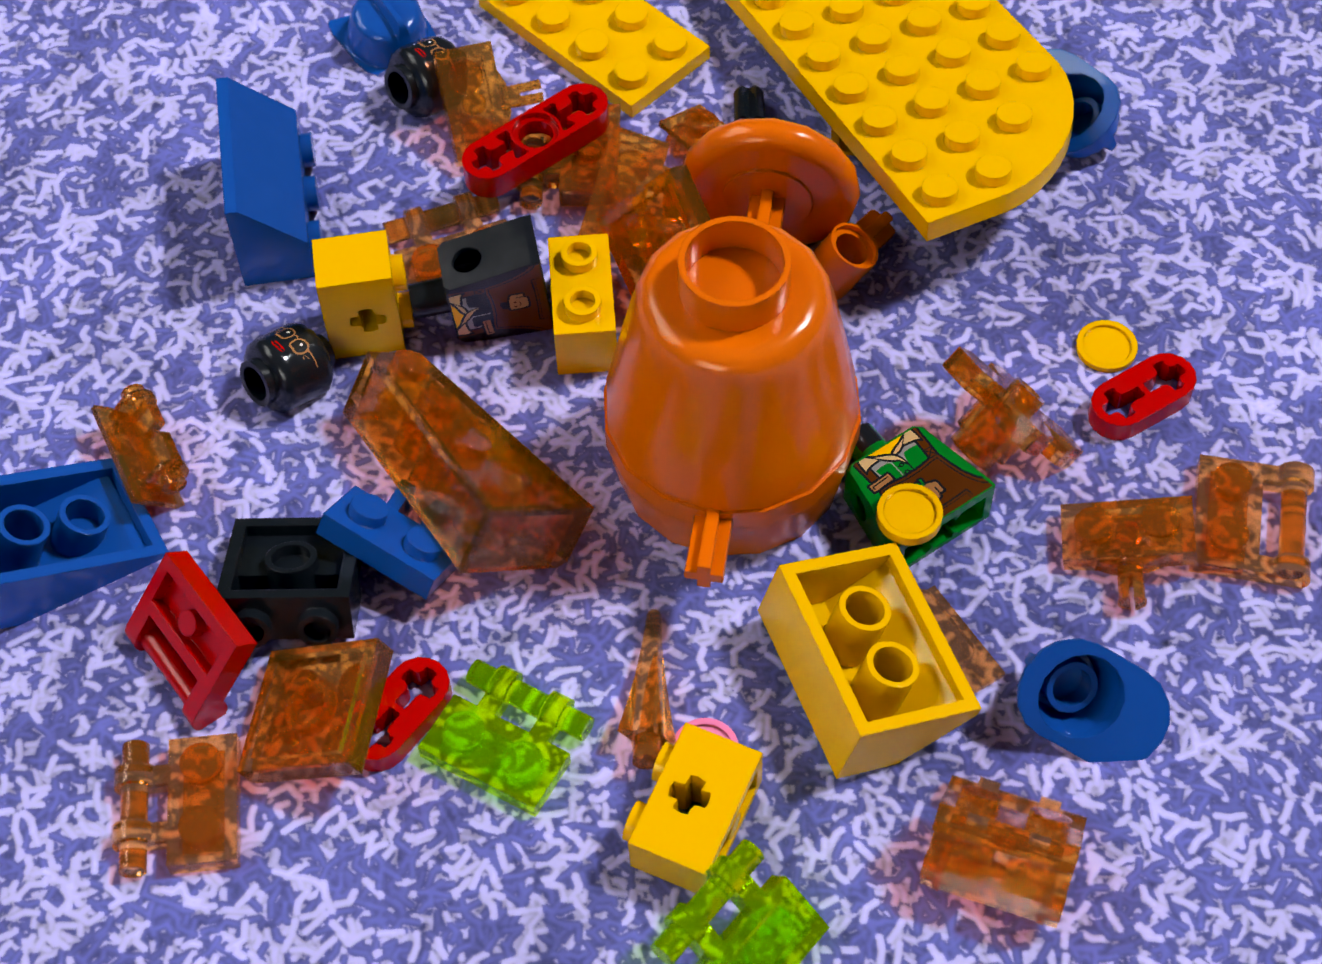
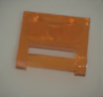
[1189,454,1315,589]

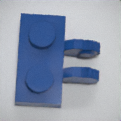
[316,479,463,600]

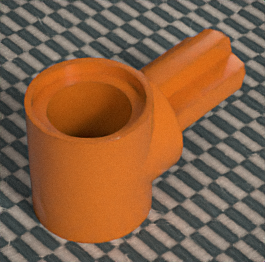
[813,210,895,300]

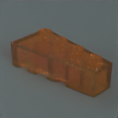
[343,349,594,574]

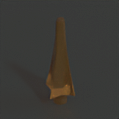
[617,609,676,770]

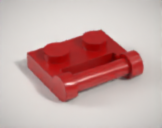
[125,551,257,730]

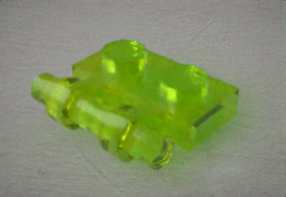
[418,659,594,817]
[650,839,830,964]

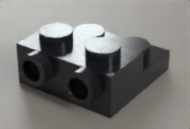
[217,517,362,648]

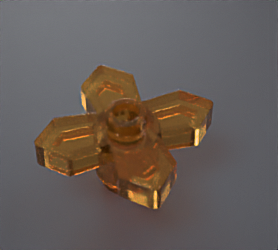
[942,346,1084,472]

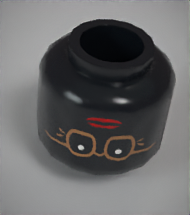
[384,36,470,117]
[240,323,335,413]

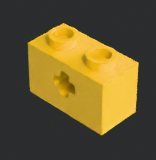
[312,230,415,359]
[548,233,617,375]
[622,723,763,898]

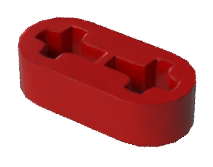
[1088,353,1197,440]
[344,657,452,772]

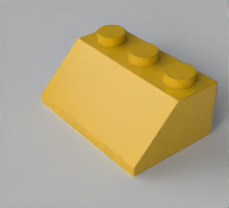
[758,542,982,779]

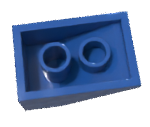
[0,457,169,629]

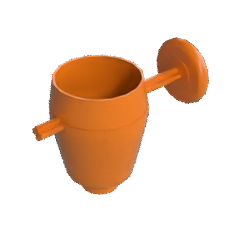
[604,118,861,587]

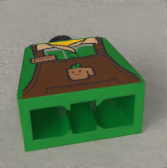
[843,423,995,567]

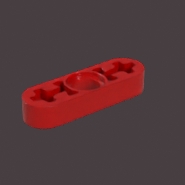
[462,83,609,198]

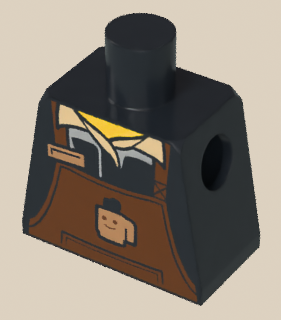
[408,215,553,342]

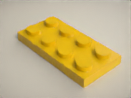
[478,0,710,118]

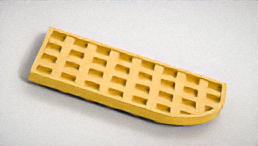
[724,0,1074,241]

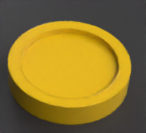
[1076,320,1138,373]
[876,483,943,546]

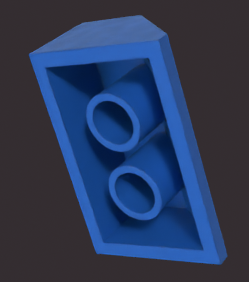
[216,77,323,286]

